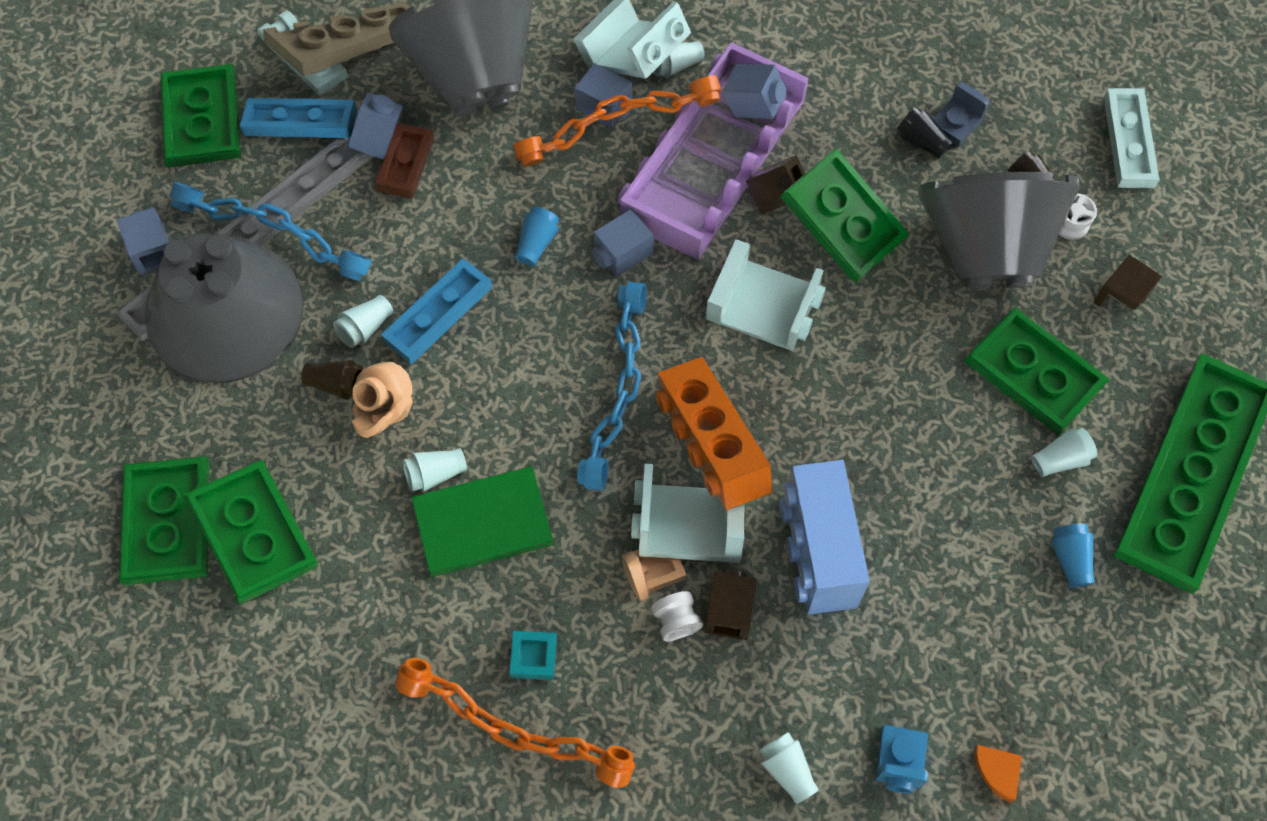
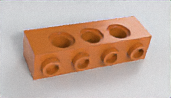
[655,357,773,510]

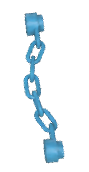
[169,182,372,281]
[577,282,647,491]

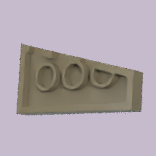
[263,2,410,76]

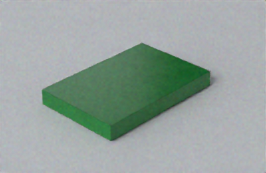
[160,64,241,168]
[780,148,909,282]
[964,307,1110,436]
[119,456,209,585]
[184,459,318,605]
[412,466,554,578]

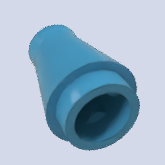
[514,207,559,267]
[1051,523,1095,588]

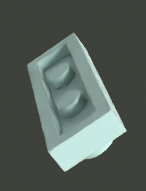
[1104,88,1160,188]

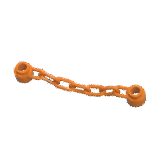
[513,75,722,167]
[394,658,635,788]

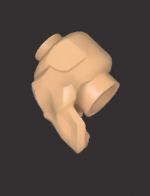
[351,362,413,438]

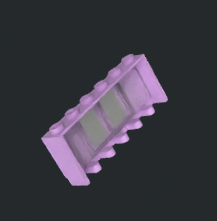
[618,42,809,260]

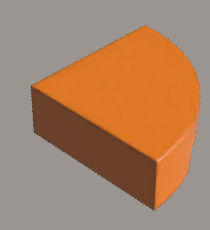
[974,745,1022,803]

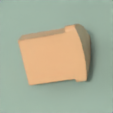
[621,550,687,601]

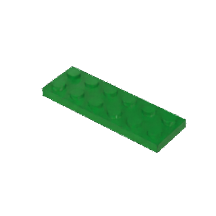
[1113,353,1267,595]

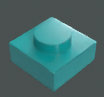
[510,631,557,680]

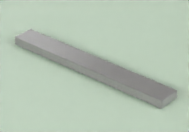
[116,130,373,341]

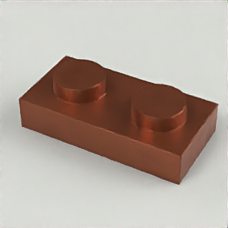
[375,123,434,199]

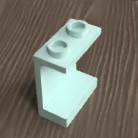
[573,0,691,78]
[706,239,826,351]
[631,464,745,563]

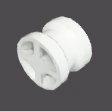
[1059,193,1097,240]
[651,591,703,641]

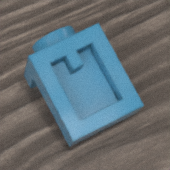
[875,725,928,794]

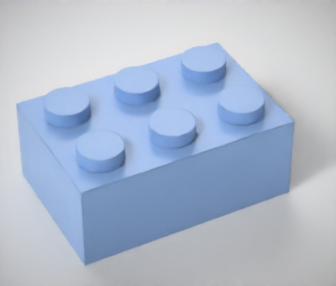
[779,460,870,615]

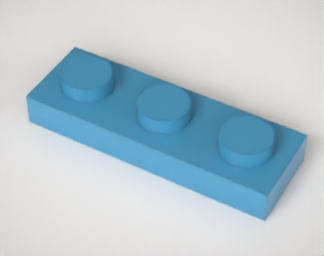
[240,98,358,138]
[381,258,493,365]

